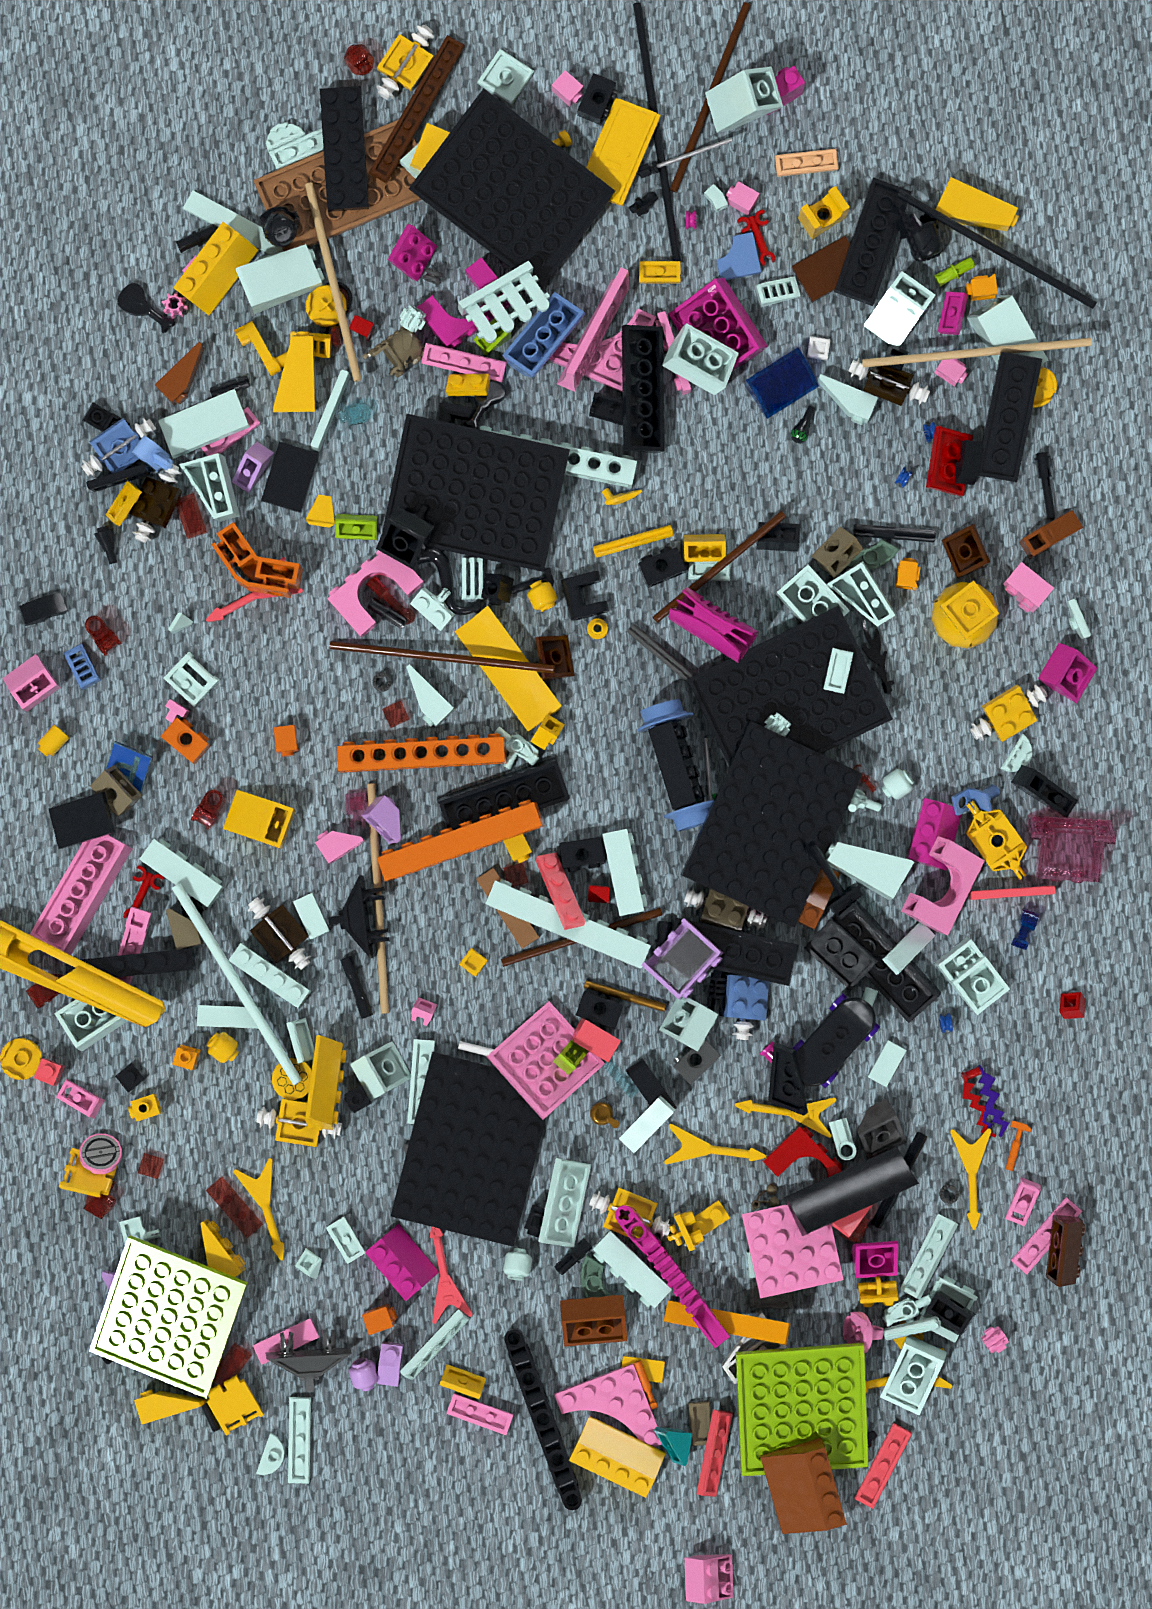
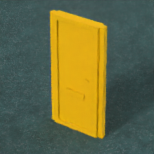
[586,98,661,206]

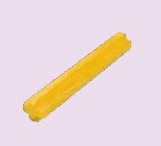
[593,525,674,558]

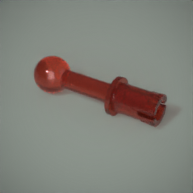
[365,575,416,624]

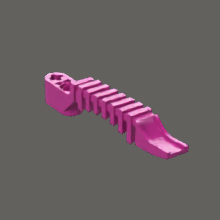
[615,1205,731,1348]

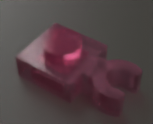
[345,792,367,830]

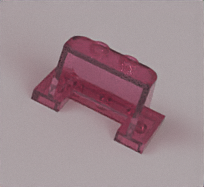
[1027,815,1116,883]

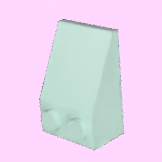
[880,1335,947,1415]

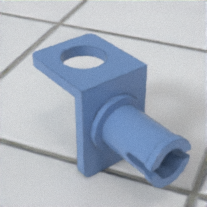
[952,784,1000,816]

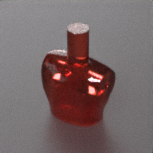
[83,1181,116,1220]

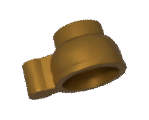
[590,1102,619,1128]

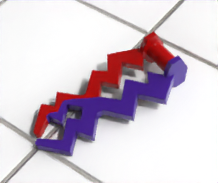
[961,1065,1009,1137]

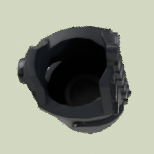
[260,206,300,247]
[898,209,943,262]

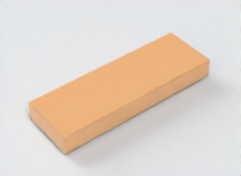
[775,149,839,177]

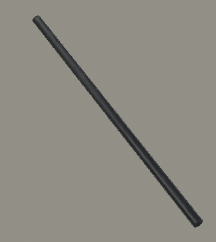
[633,2,681,263]

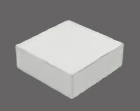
[807,336,830,361]

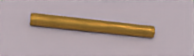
[584,980,666,1012]

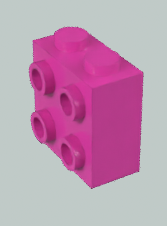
[767,66,805,116]

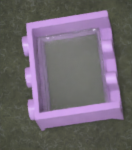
[642,918,723,1000]

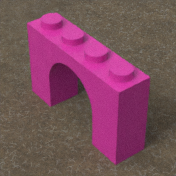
[416,257,510,349]

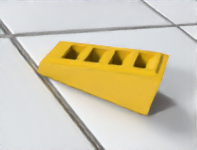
[290,331,332,358]

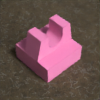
[165,699,190,723]
[411,997,437,1026]

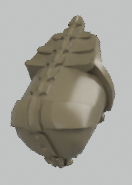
[362,327,425,378]

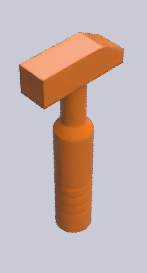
[1005,1120,1031,1171]
[633,1360,658,1410]

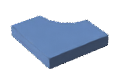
[716,232,761,280]

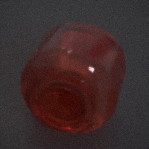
[344,44,374,76]

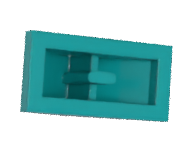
[654,1427,692,1466]

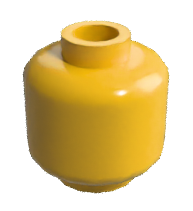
[527,580,558,612]
[206,1032,239,1063]

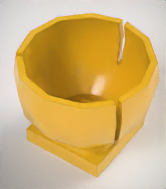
[931,580,1000,649]

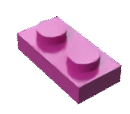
[938,292,968,335]

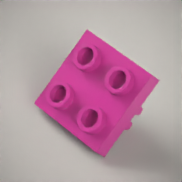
[387,224,437,282]

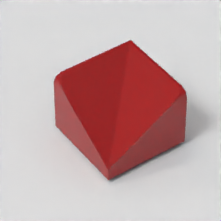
[349,315,375,342]
[588,885,610,904]
[1059,992,1086,1019]

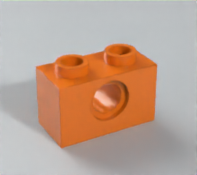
[160,717,211,765]
[362,1303,398,1335]

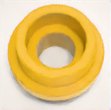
[587,618,608,639]

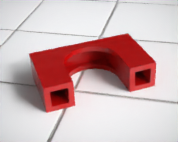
[762,1126,843,1178]

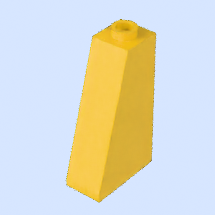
[935,177,1019,231]
[273,331,316,412]

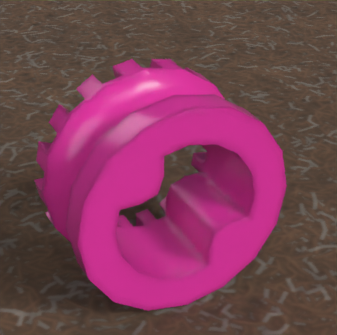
[686,210,696,229]

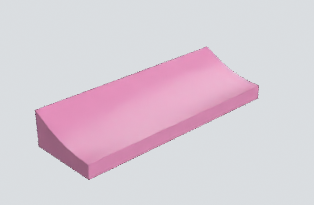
[557,267,629,392]
[29,835,133,955]

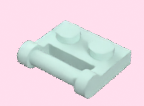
[164,652,220,707]

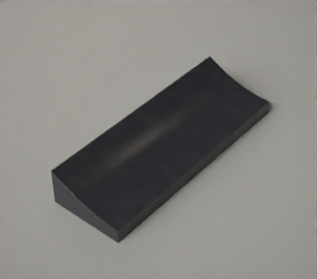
[622,325,665,454]
[437,757,570,830]
[836,900,941,1023]
[784,1147,919,1236]

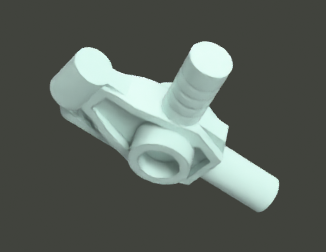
[494,727,539,770]
[848,789,881,812]
[882,1294,932,1327]

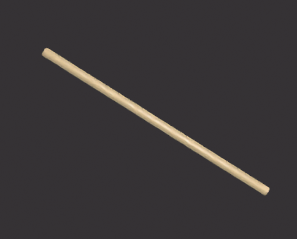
[862,338,1092,368]
[367,783,389,1014]

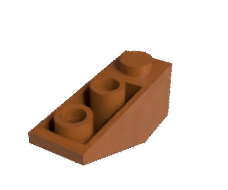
[1019,510,1083,560]

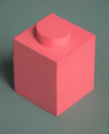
[34,1058,65,1086]

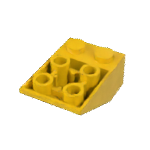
[223,790,296,850]
[201,1219,246,1277]

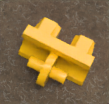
[667,1211,704,1252]
[858,1276,899,1307]

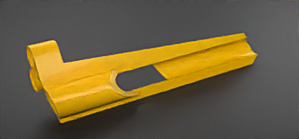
[0,920,166,1027]

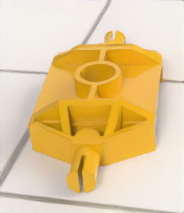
[965,800,1027,880]

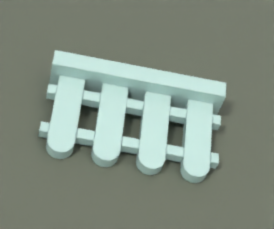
[458,261,550,343]

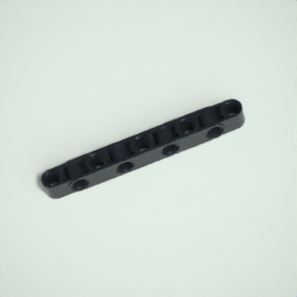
[504,1327,582,1511]

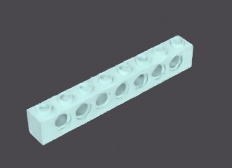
[480,426,637,488]

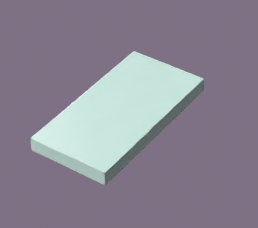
[158,389,250,459]
[538,1158,591,1248]

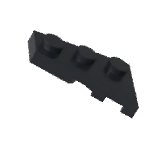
[768,1043,808,1116]

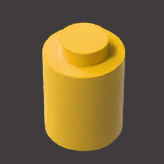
[37,724,70,757]

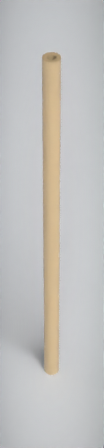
[305,182,362,382]

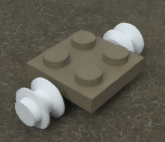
[684,887,767,932]

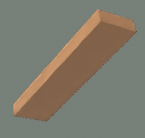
[476,868,539,949]

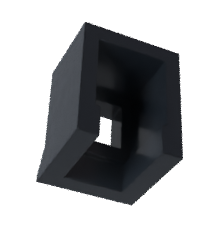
[344,1085,372,1113]
[524,1203,545,1237]

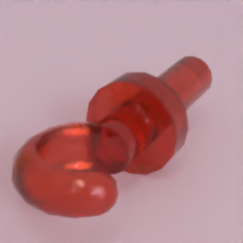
[853,764,876,793]

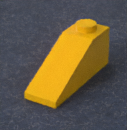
[134,1389,206,1424]

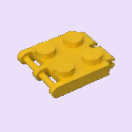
[59,1148,118,1198]
[206,1375,264,1436]

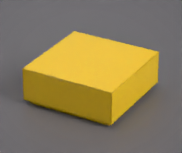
[459,948,488,977]

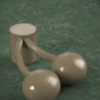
[750,1184,779,1210]

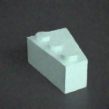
[179,453,240,522]
[826,561,896,627]

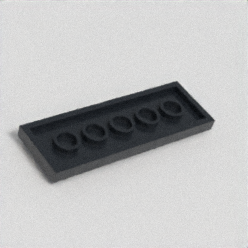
[319,86,369,212]
[834,177,912,306]
[978,351,1042,482]
[666,918,799,986]

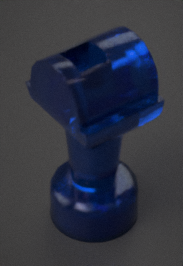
[1011,908,1039,950]

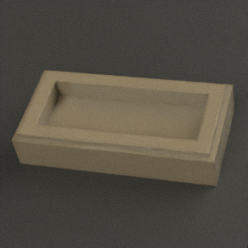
[688,1401,711,1446]

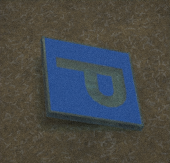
[105,741,153,793]

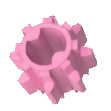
[162,292,188,319]
[981,1326,1009,1353]

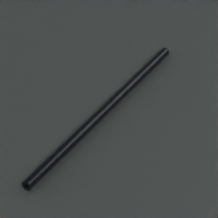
[896,190,1097,309]

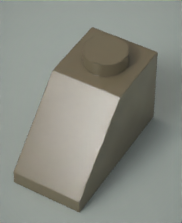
[166,909,203,950]

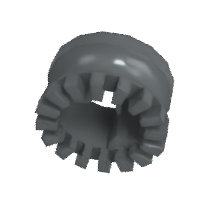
[423,268,443,285]
[372,673,391,692]
[939,1185,959,1204]

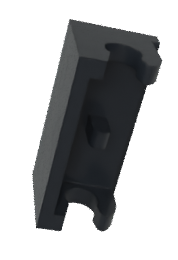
[589,392,623,426]
[756,522,800,552]

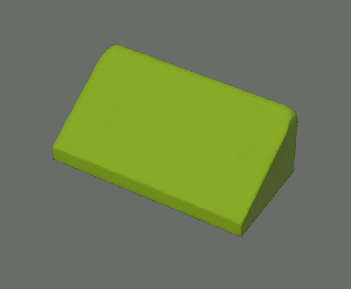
[335,514,378,540]

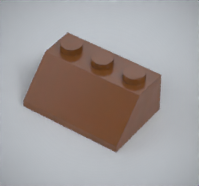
[560,1295,627,1347]

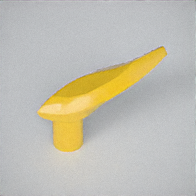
[602,488,642,505]

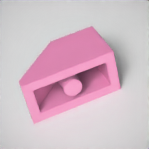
[315,831,365,864]

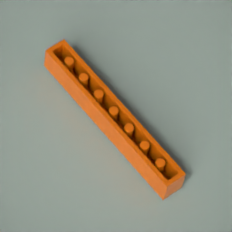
[377,800,545,882]

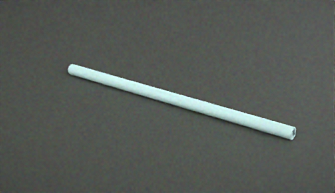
[172,883,302,1085]

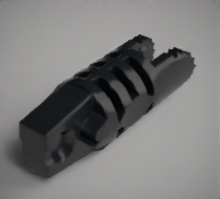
[707,970,729,1017]

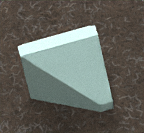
[168,612,193,634]
[295,1248,322,1279]

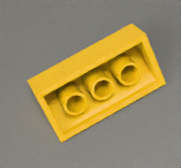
[173,222,259,316]
[305,1035,347,1130]
[569,1416,666,1498]

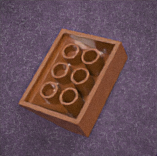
[760,1438,847,1534]

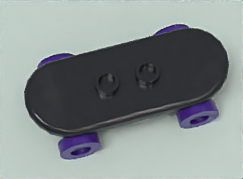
[792,993,880,1088]

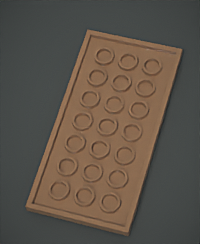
[253,120,422,251]

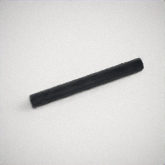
[871,1132,927,1229]

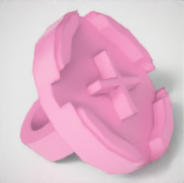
[843,1312,884,1354]

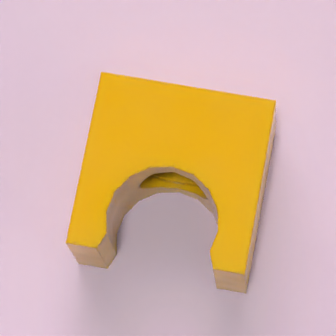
[798,186,850,239]

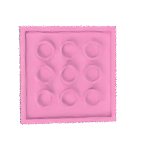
[487,1001,605,1120]
[741,1204,844,1298]

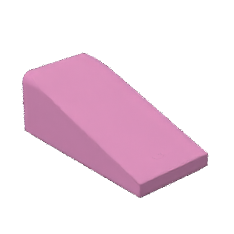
[56,1079,105,1119]
[1005,1177,1041,1226]

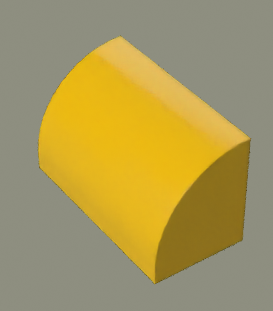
[683,534,726,562]

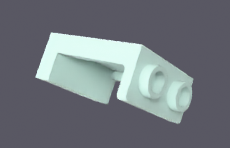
[916,1275,978,1343]

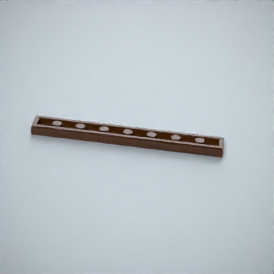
[369,35,465,184]

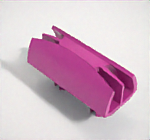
[669,588,759,663]

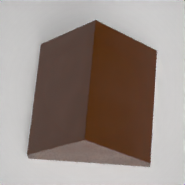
[941,524,990,578]
[535,635,575,681]

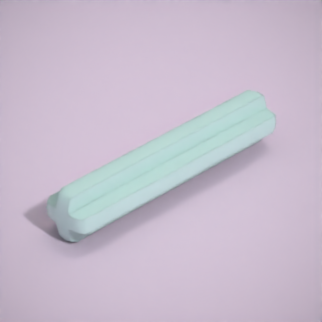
[883,1316,941,1340]

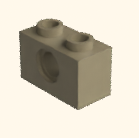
[812,527,863,578]
[90,765,143,817]

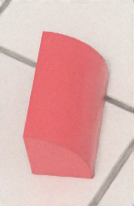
[572,1018,621,1062]

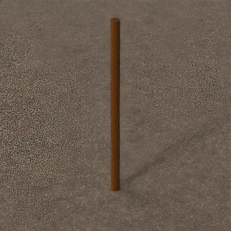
[653,511,786,623]
[501,908,663,967]

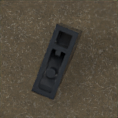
[1011,765,1078,818]

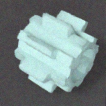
[400,305,426,333]
[765,712,791,737]

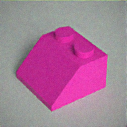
[1038,643,1097,703]
[852,1241,898,1278]

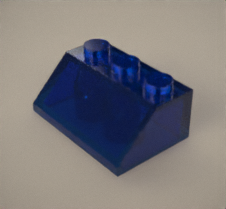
[745,348,819,419]

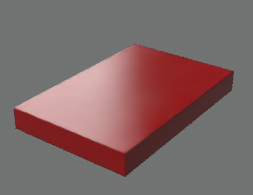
[926,426,973,496]

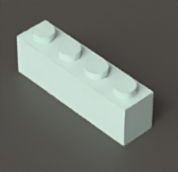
[602,829,647,917]
[140,838,224,908]
[228,943,312,1008]
[593,1230,672,1308]

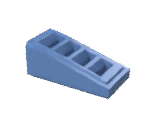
[63,644,101,690]

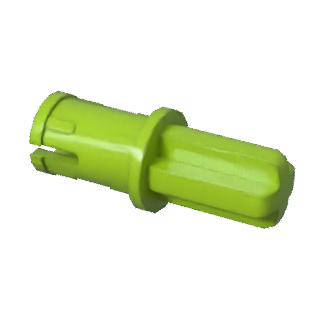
[934,258,975,287]

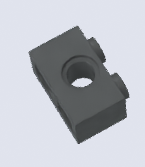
[673,1039,721,1085]

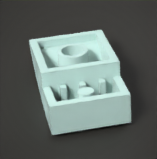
[935,937,1010,1015]

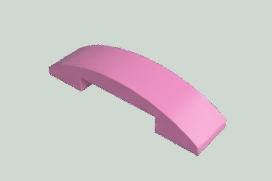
[117,907,152,984]

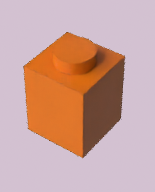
[273,725,299,757]

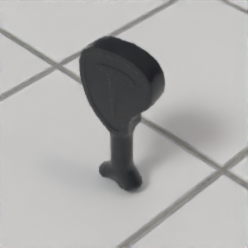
[117,283,175,333]
[463,380,506,429]

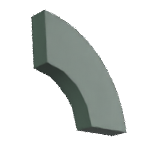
[846,539,899,570]
[580,1255,611,1298]

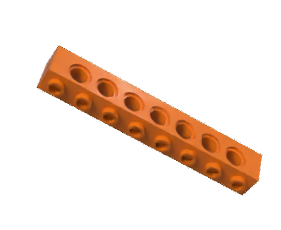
[337,733,507,773]

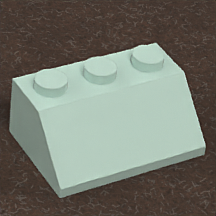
[662,323,739,395]
[776,565,850,623]
[54,999,128,1051]

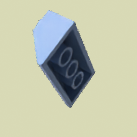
[502,292,585,378]

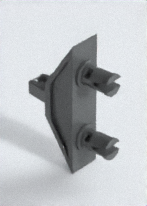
[265,1329,352,1392]

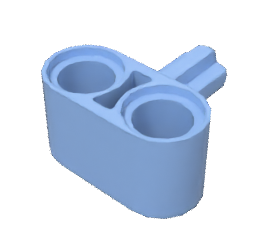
[132,435,173,473]

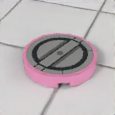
[80,1134,122,1174]

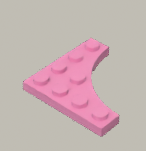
[548,309,656,393]
[554,1363,662,1447]

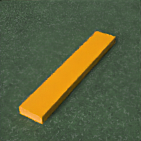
[664,1300,791,1345]

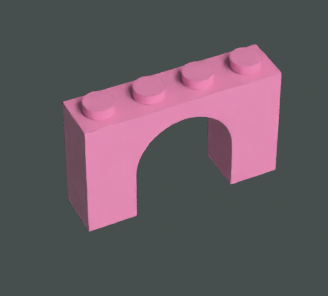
[327,550,424,638]
[901,836,985,936]

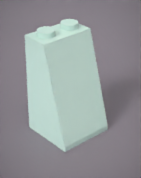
[705,66,783,133]
[235,244,325,314]
[967,295,1048,367]
[825,842,914,900]

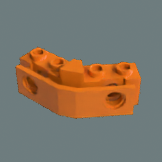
[211,522,303,598]

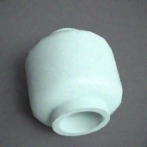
[882,769,914,800]
[503,1248,532,1281]

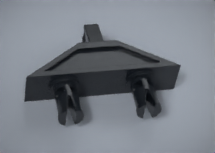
[328,875,391,958]

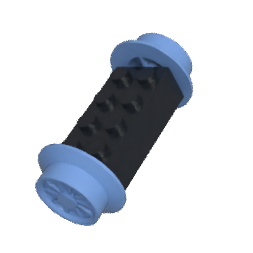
[637,699,713,832]

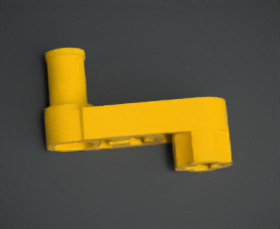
[234,321,288,376]

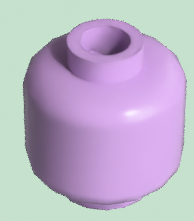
[348,1358,379,1391]

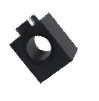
[481,573,514,606]

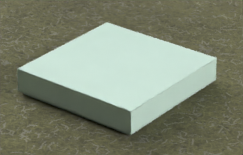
[477,49,534,106]

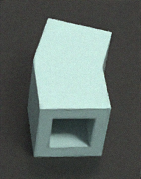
[704,184,728,212]

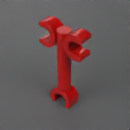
[737,210,775,266]
[123,866,165,918]

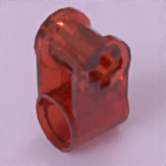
[85,616,122,656]
[191,790,225,831]
[26,974,64,1009]

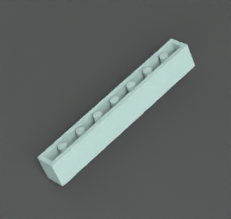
[486,879,651,969]

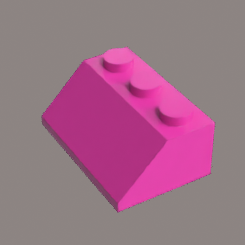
[906,798,962,871]
[365,1223,439,1301]

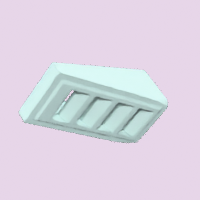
[755,276,801,307]

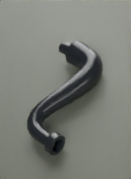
[417,547,481,615]

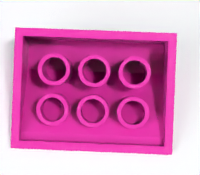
[668,278,768,371]

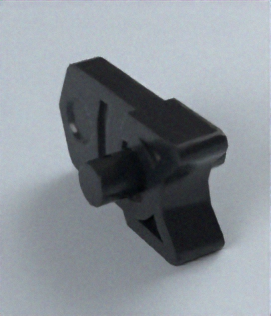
[629,192,658,217]

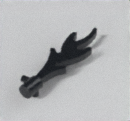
[861,620,895,694]

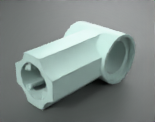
[829,1118,856,1160]

